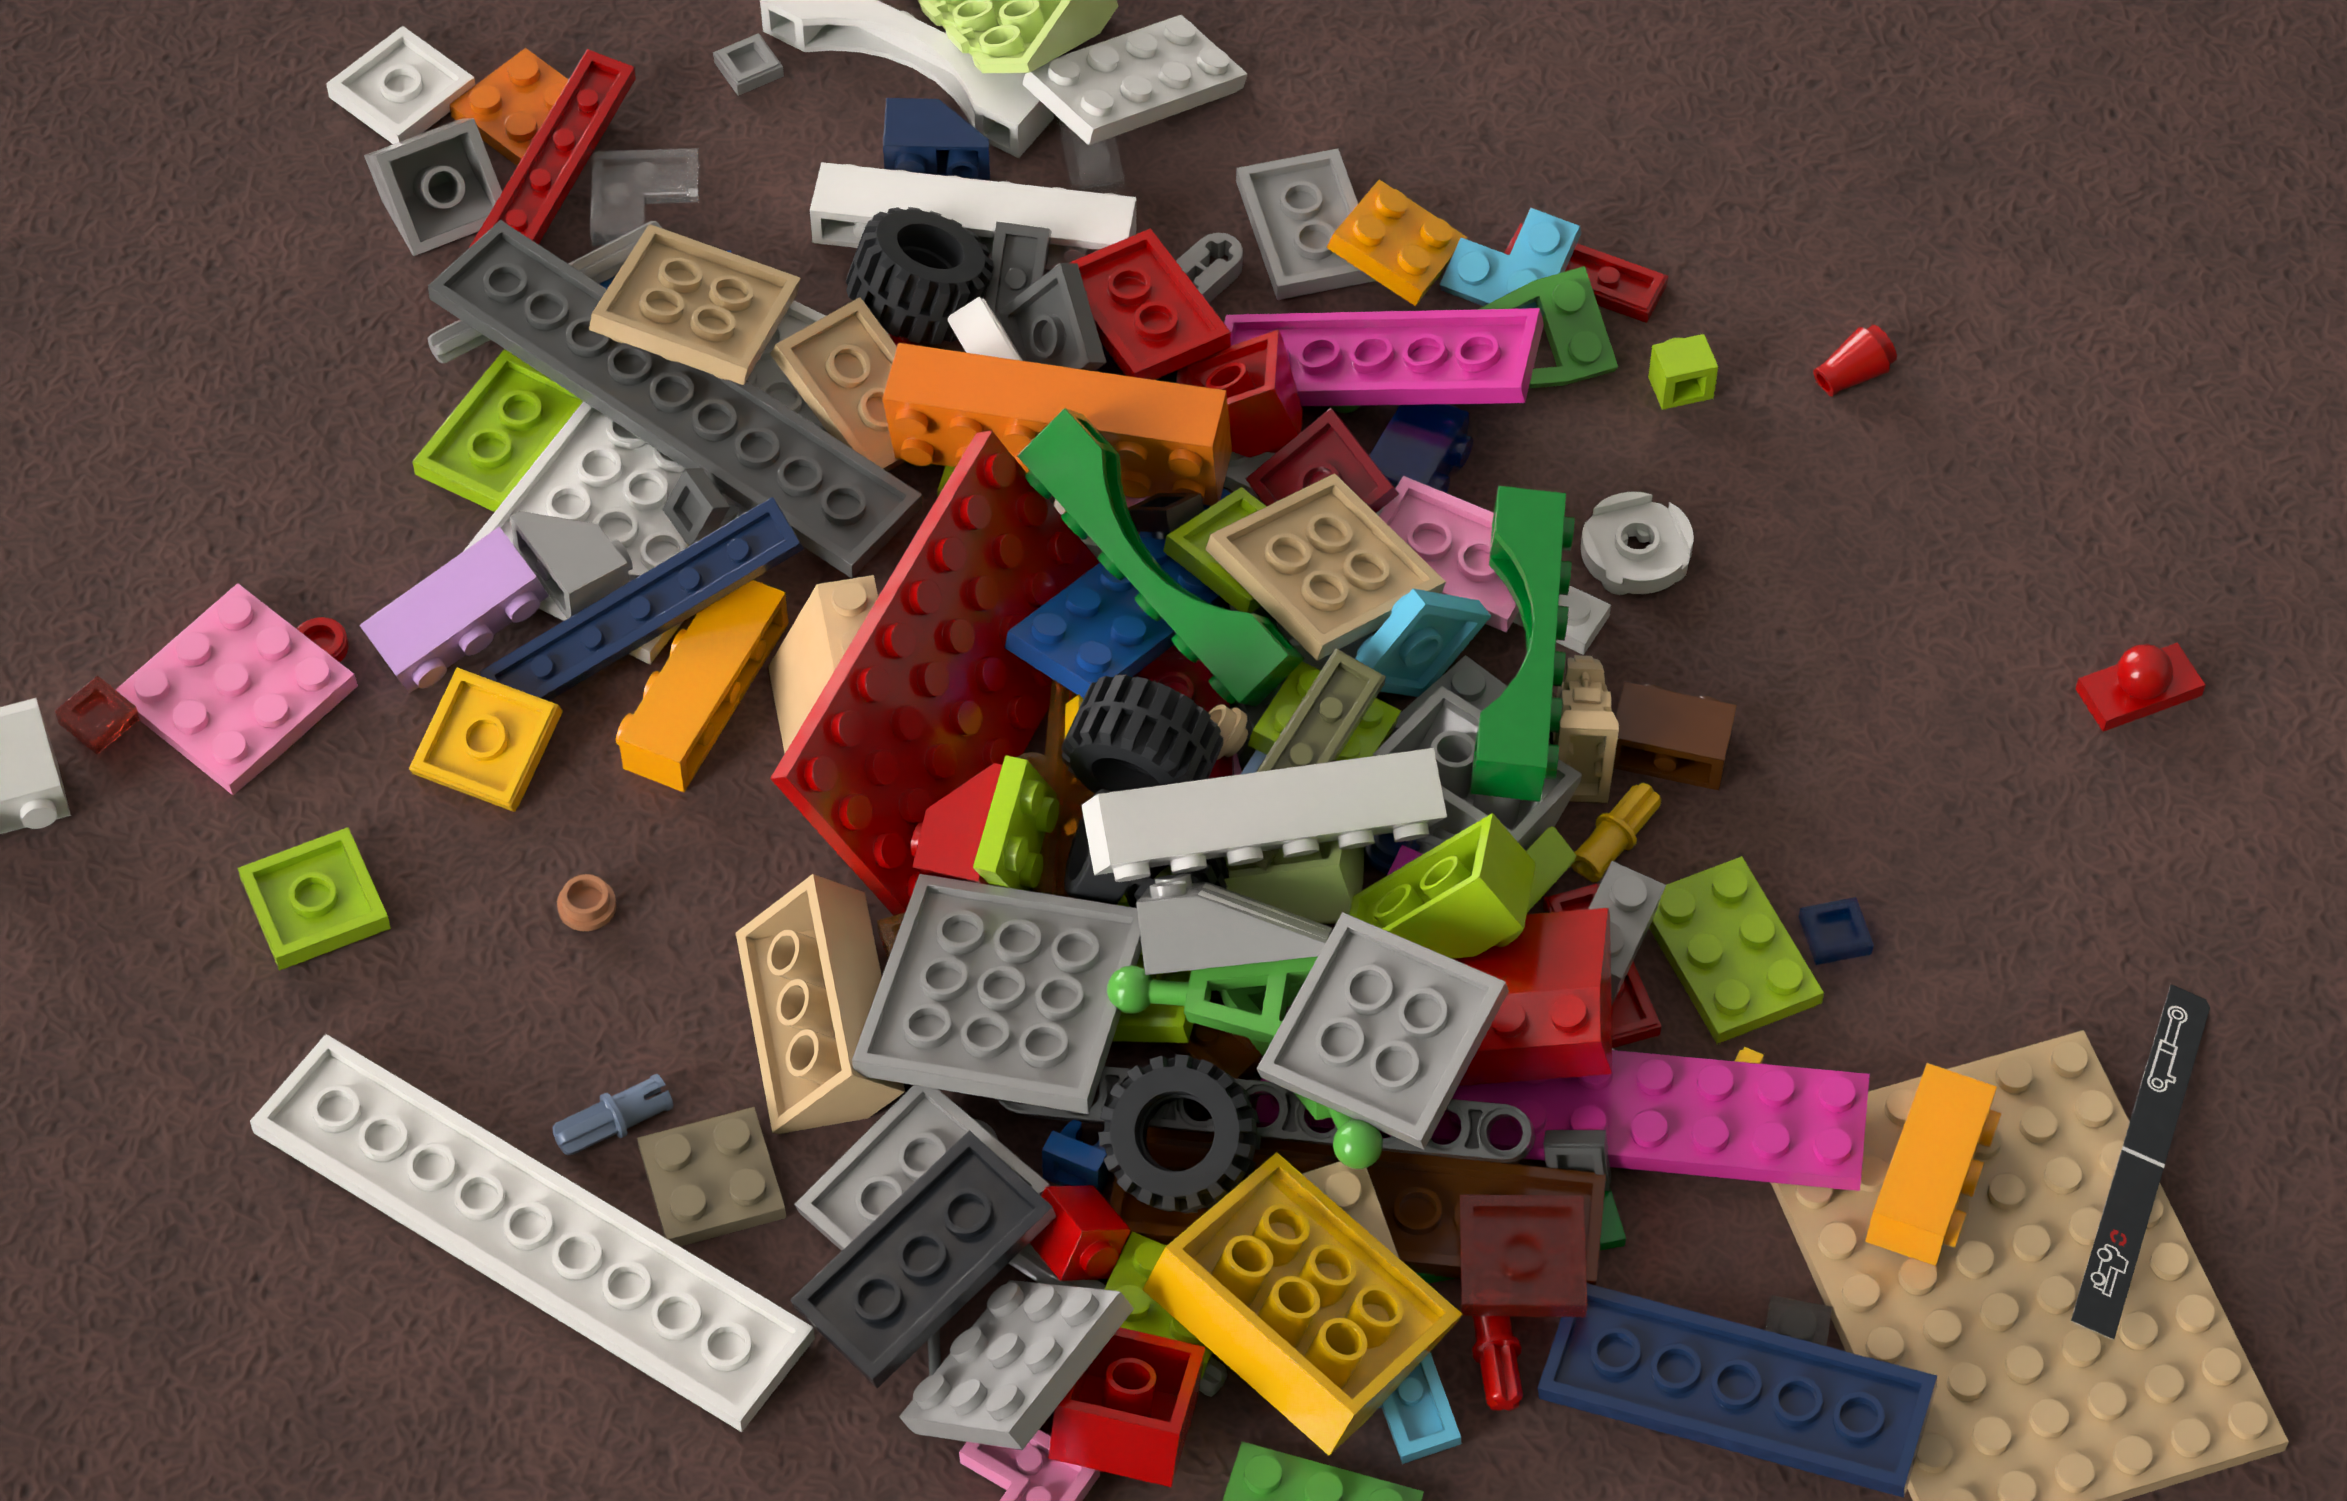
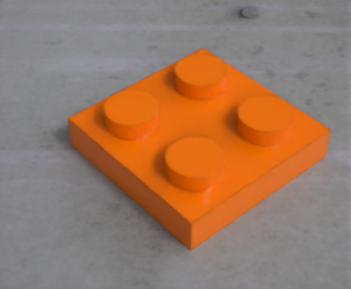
[449,48,569,166]

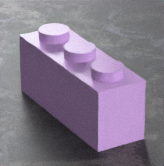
[360,526,549,693]

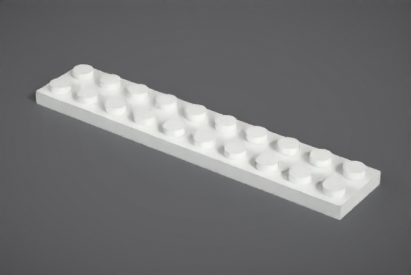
[250,1034,815,1432]

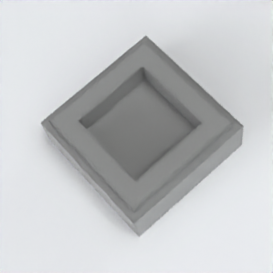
[713,33,784,96]

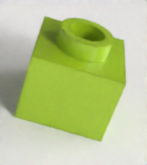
[1648,334,1718,410]

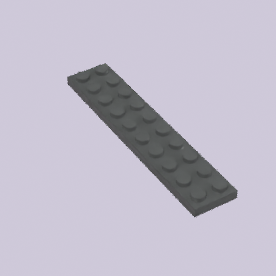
[428,220,922,578]

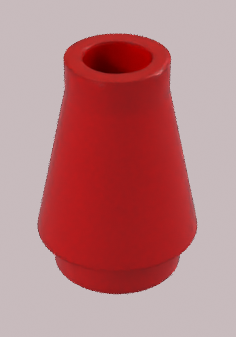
[1813,325,1897,397]

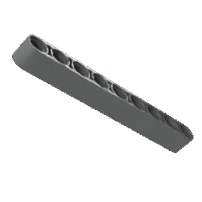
[998,1066,1536,1163]

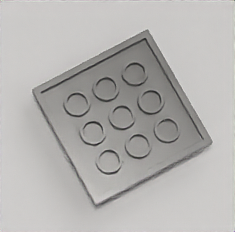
[852,874,1142,1114]

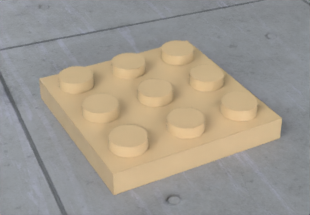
[589,224,801,385]
[1206,473,1446,661]

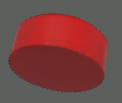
[296,617,349,662]

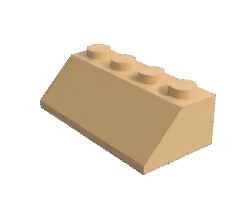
[736,874,905,1134]

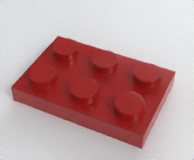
[1069,228,1231,380]

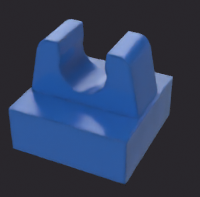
[1042,1120,1108,1194]

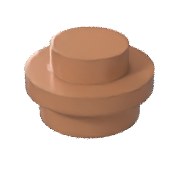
[557,874,616,931]

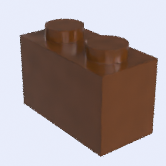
[1613,682,1737,790]

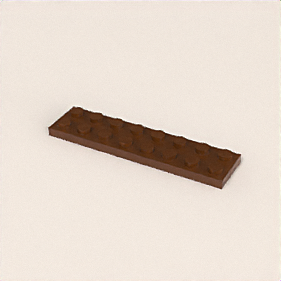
[1110,1127,1606,1290]

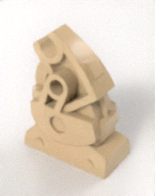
[1553,655,1619,803]

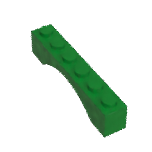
[1017,408,1304,707]
[1470,486,1575,802]

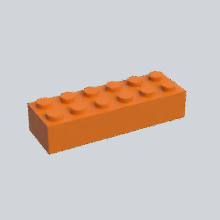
[882,343,1232,506]

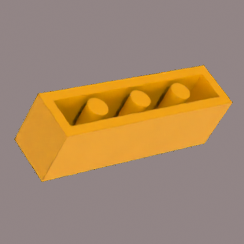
[616,580,789,792]

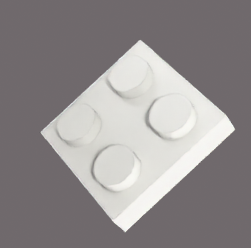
[326,26,475,144]

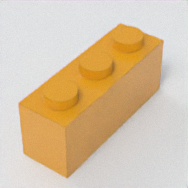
[1865,1063,2002,1266]

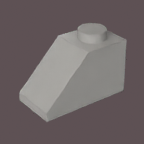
[510,511,633,619]

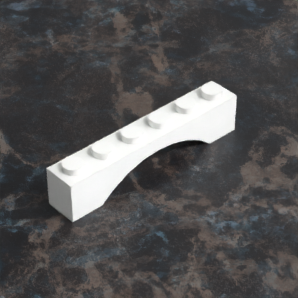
[760,0,1054,158]

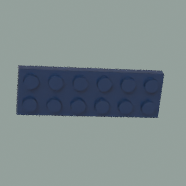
[1538,1280,1937,1498]

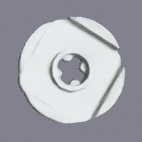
[1581,492,1694,595]

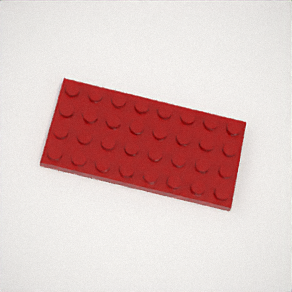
[770,431,1100,923]

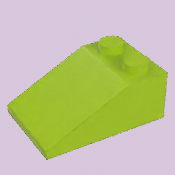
[1349,813,1536,959]

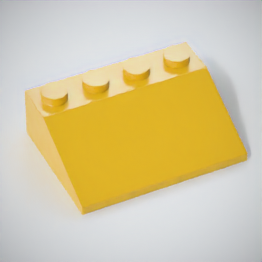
[1143,1152,1462,1456]

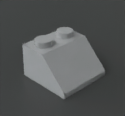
[364,118,502,256]

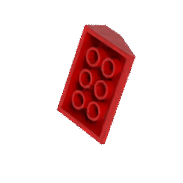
[1453,908,1612,1086]

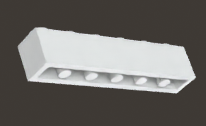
[810,162,1136,270]
[1082,748,1447,882]

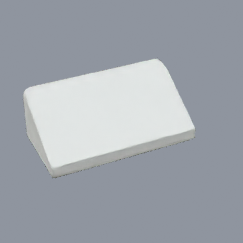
[948,297,1023,361]

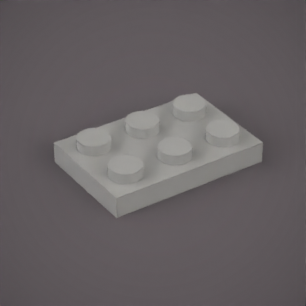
[1236,149,1376,300]

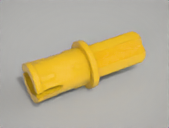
[1571,782,1661,882]

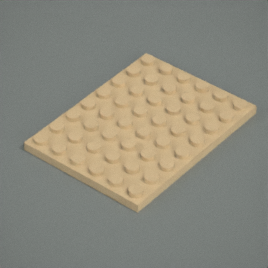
[1770,1030,2289,1501]

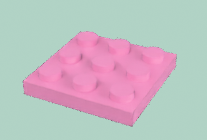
[113,583,358,795]

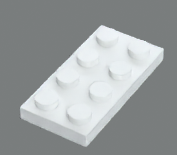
[1022,15,1247,145]

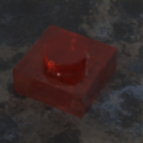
[55,676,140,754]

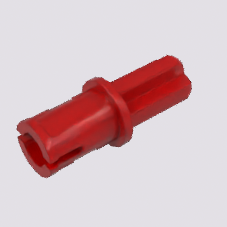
[1469,1289,1523,1411]

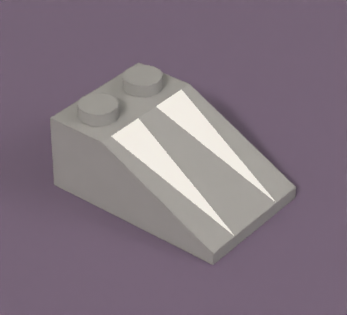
[1136,874,1332,975]

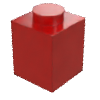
[1030,1185,1131,1281]

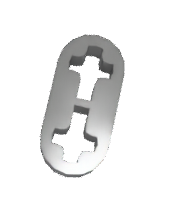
[1176,233,1243,303]

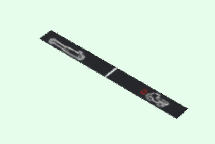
[2071,984,2210,1340]

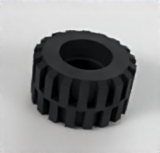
[846,207,994,344]
[1061,675,1223,793]
[1099,1054,1261,1214]

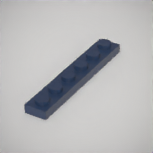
[479,497,804,701]

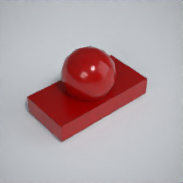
[2075,642,2205,732]

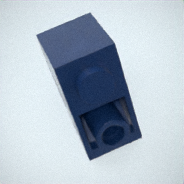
[883,98,990,180]

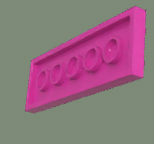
[1224,308,1544,406]

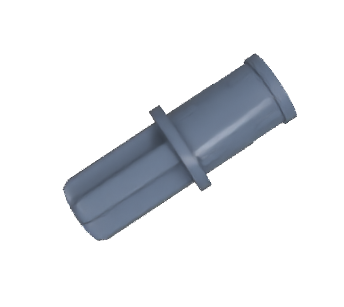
[552,1074,673,1155]

